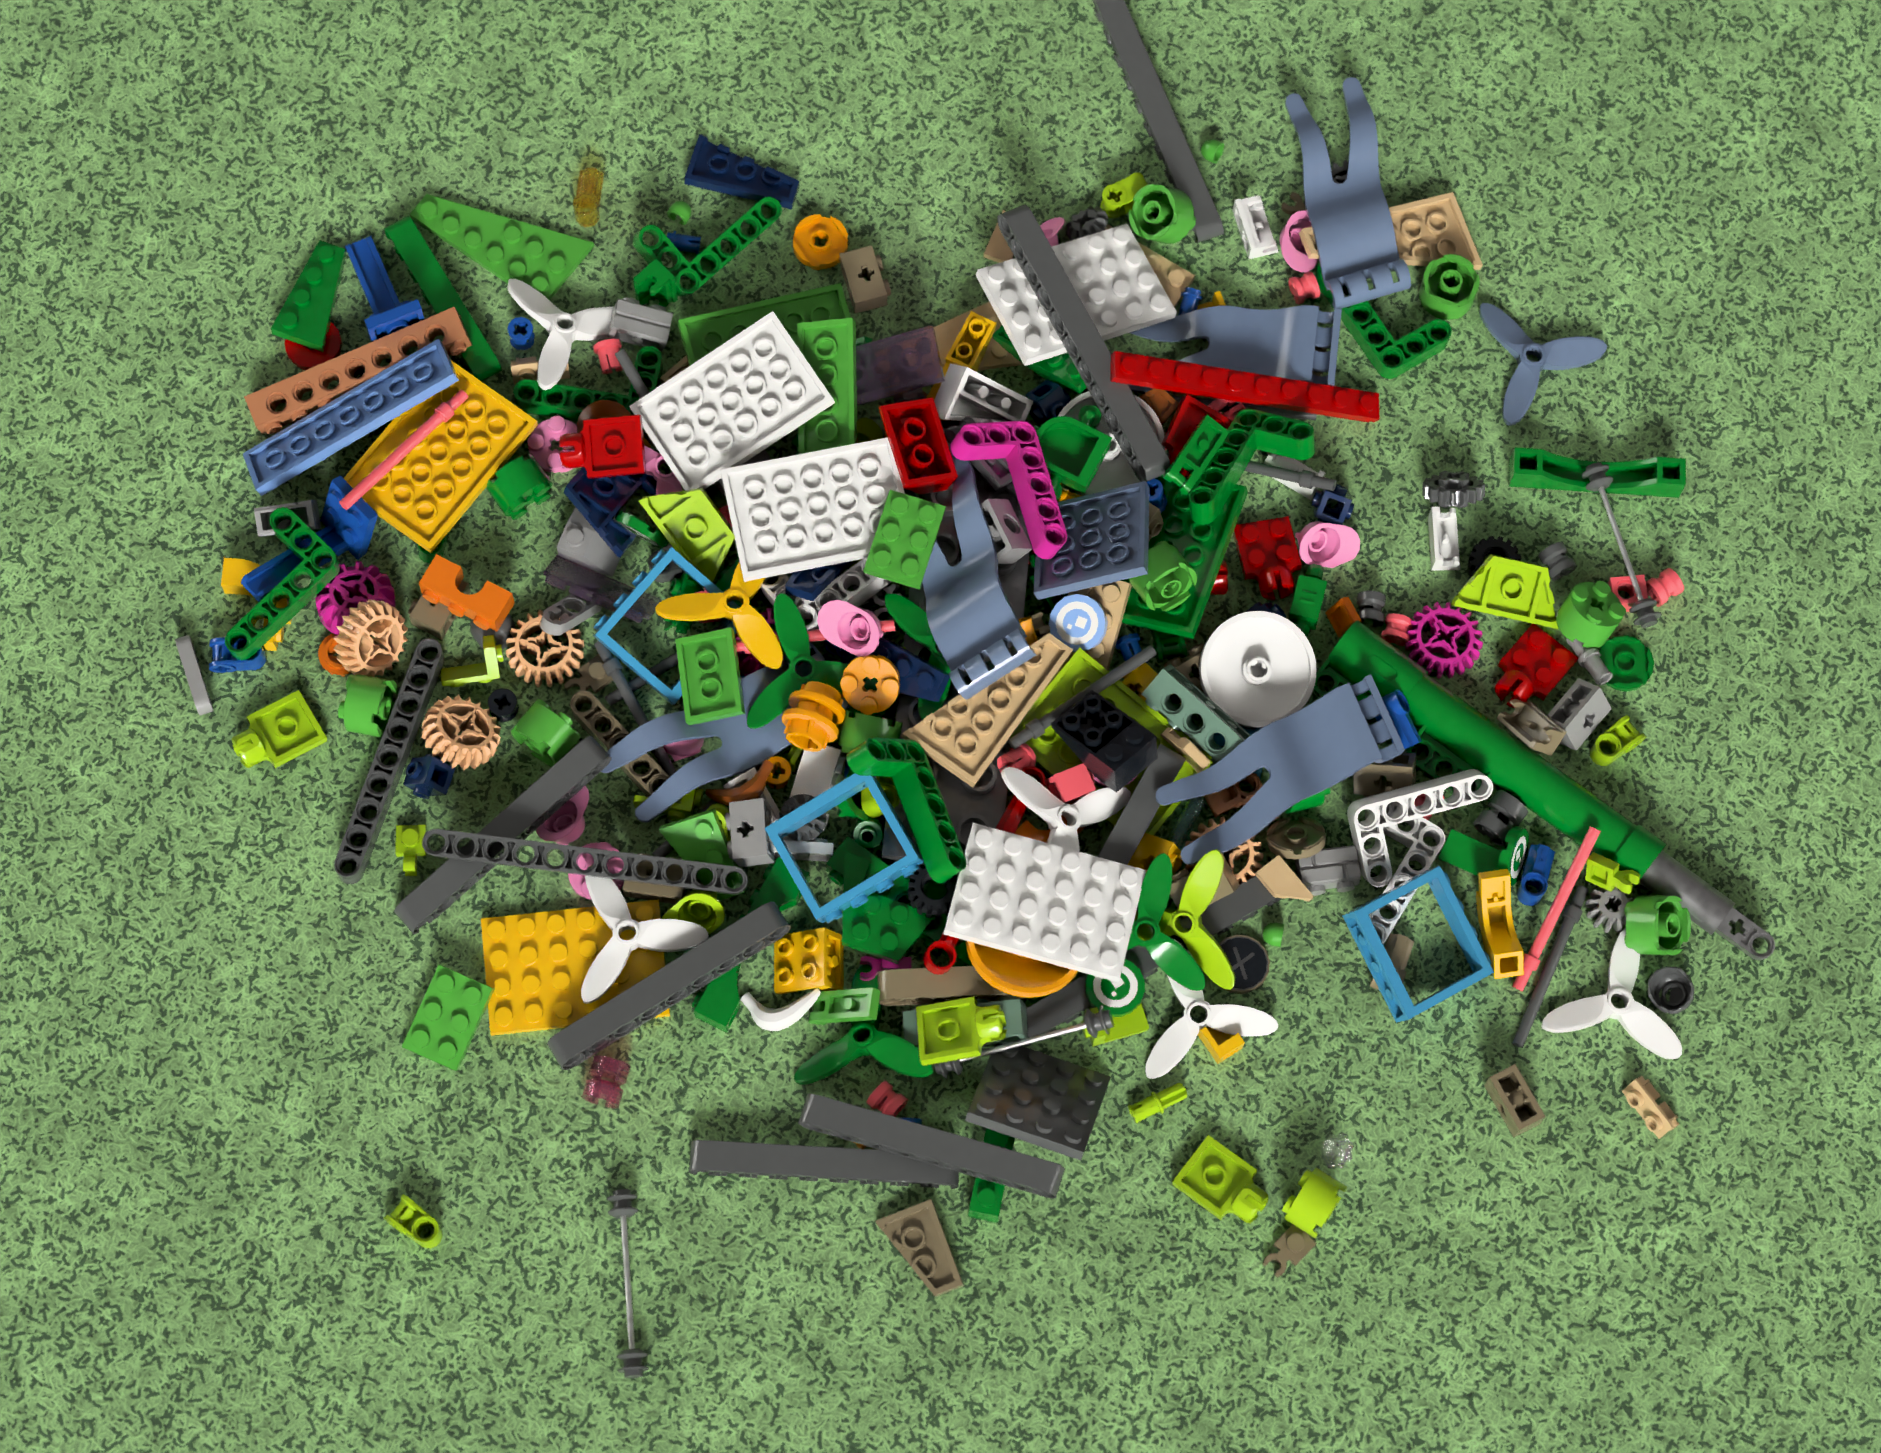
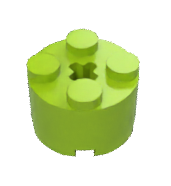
[1281,1167,1347,1239]

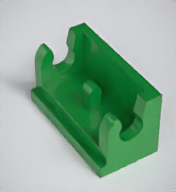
[633,259,678,307]
[1438,829,1502,876]

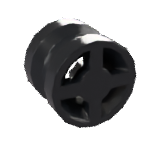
[488,688,519,722]

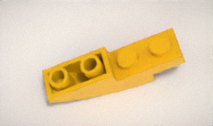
[927,311,997,421]

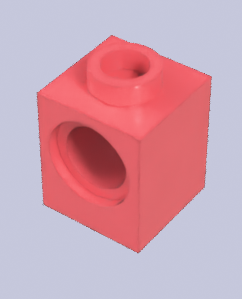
[1607,575,1648,612]
[1046,763,1096,804]

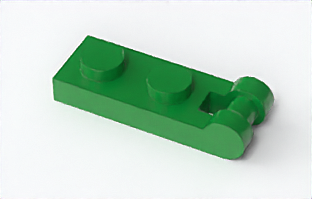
[1163,414,1230,495]

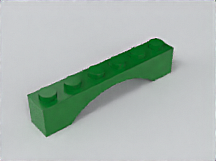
[1508,447,1686,498]
[692,857,810,1033]

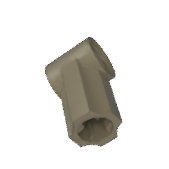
[1369,933,1414,990]

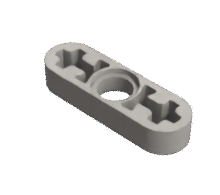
[540,586,605,636]
[175,635,214,716]

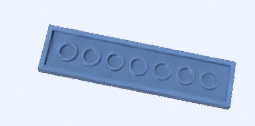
[242,338,459,496]

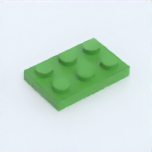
[864,490,946,590]
[675,627,745,726]
[402,964,495,1071]

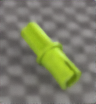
[1127,1083,1188,1123]

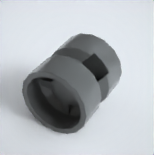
[1473,790,1528,846]

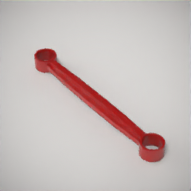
[923,766,1046,975]

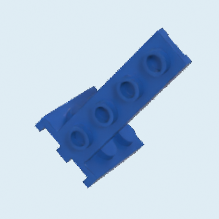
[345,236,425,342]
[241,475,378,602]

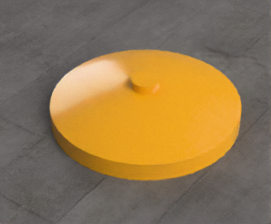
[966,941,1078,998]

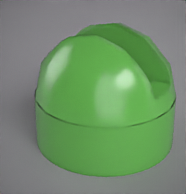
[1201,139,1224,164]
[667,201,691,225]
[1262,922,1284,947]

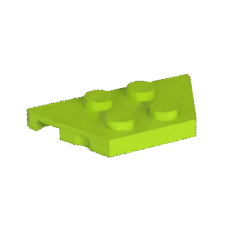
[639,488,735,591]
[1451,554,1558,629]

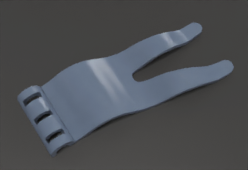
[1285,77,1411,310]
[1128,305,1342,393]
[904,454,1036,700]
[601,642,851,823]
[1155,675,1405,865]

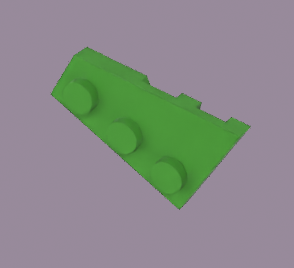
[658,808,747,901]

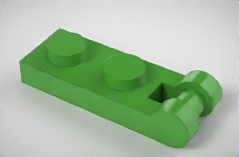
[808,987,880,1025]

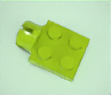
[232,690,327,768]
[916,996,1007,1066]
[1172,1135,1269,1223]

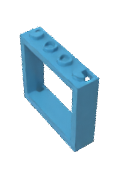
[593,547,740,705]
[765,773,924,924]
[1342,866,1494,1023]

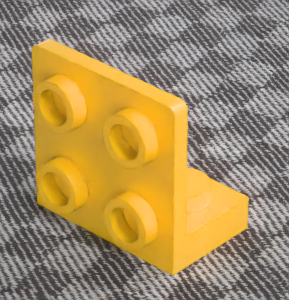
[774,927,844,994]

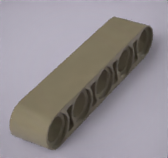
[570,691,669,797]
[877,966,1025,1006]

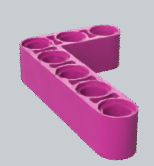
[950,421,1067,560]

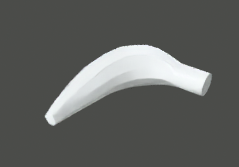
[740,988,821,1031]

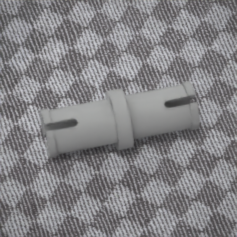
[1566,639,1613,686]

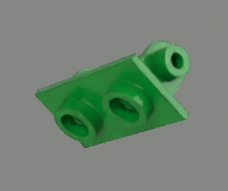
[662,572,701,634]

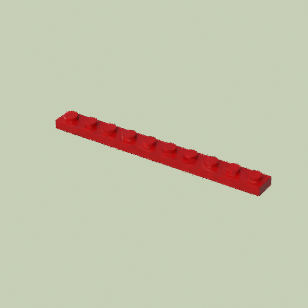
[1110,351,1379,422]

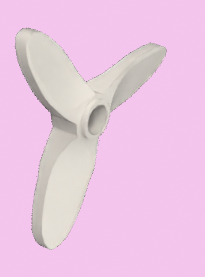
[507,278,614,390]
[1001,767,1131,852]
[581,866,709,1004]
[1541,928,1682,1060]
[1145,939,1278,1079]

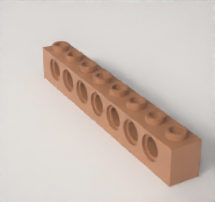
[244,306,472,434]

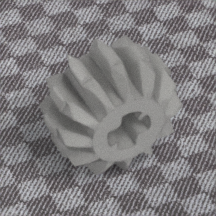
[1585,887,1635,933]

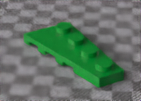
[271,240,346,352]

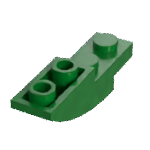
[992,325,1087,394]

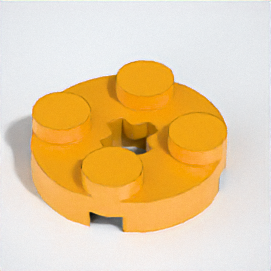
[793,214,848,270]
[840,655,900,715]

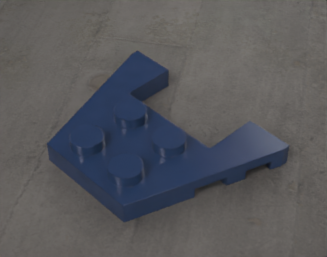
[563,467,657,558]

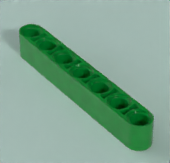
[384,216,502,381]

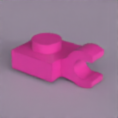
[860,956,912,981]

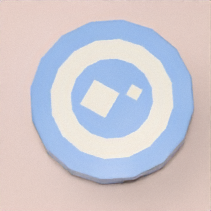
[1049,594,1108,652]

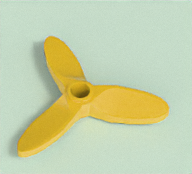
[655,562,783,669]

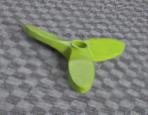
[1134,849,1236,990]

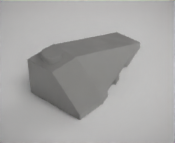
[557,505,626,577]

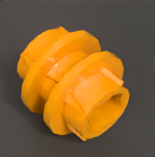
[782,681,846,752]

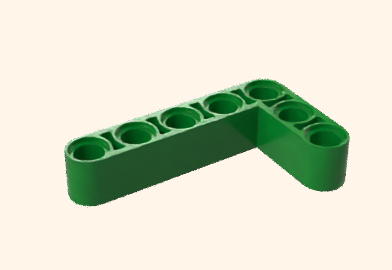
[633,197,782,297]
[1315,262,1452,379]
[513,346,663,430]
[1189,408,1315,525]
[225,507,340,660]
[846,737,967,884]

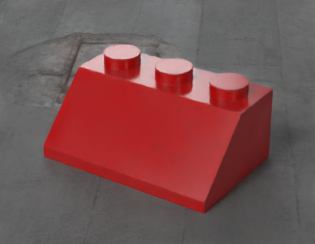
[879,397,958,495]

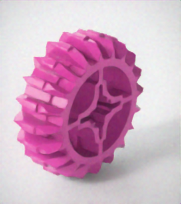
[1405,601,1483,679]

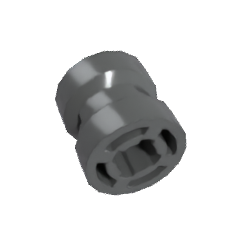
[1538,541,1577,581]
[1357,591,1386,627]

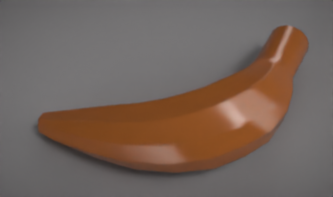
[705,760,775,806]

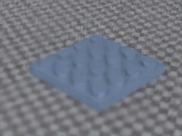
[1034,481,1150,600]

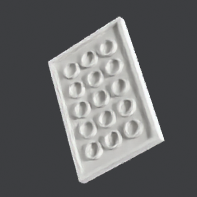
[976,224,1177,366]
[629,311,835,490]
[720,437,905,582]
[943,823,1146,982]

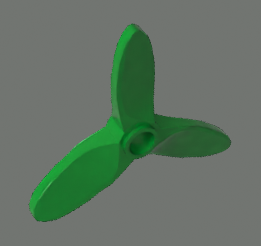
[747,593,878,729]
[885,594,951,721]
[1127,853,1206,991]
[794,964,933,1085]

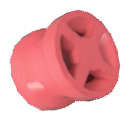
[1288,271,1320,305]
[1381,613,1413,646]

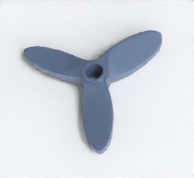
[1479,303,1607,426]

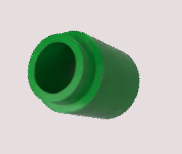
[853,816,885,848]

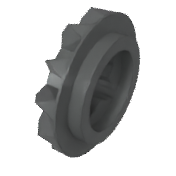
[1065,206,1108,241]
[779,794,827,842]

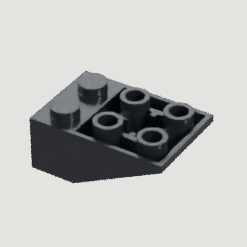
[1051,690,1158,793]

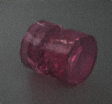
[581,1055,631,1109]

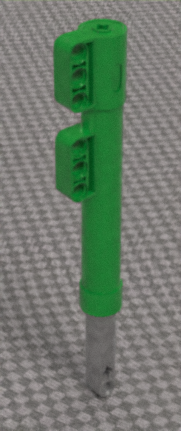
[1314,620,1775,960]

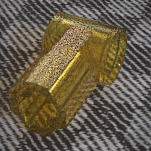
[573,168,604,227]

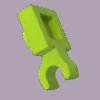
[395,825,427,876]
[1585,852,1640,894]

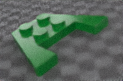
[842,852,947,964]

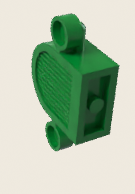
[1034,405,1112,501]

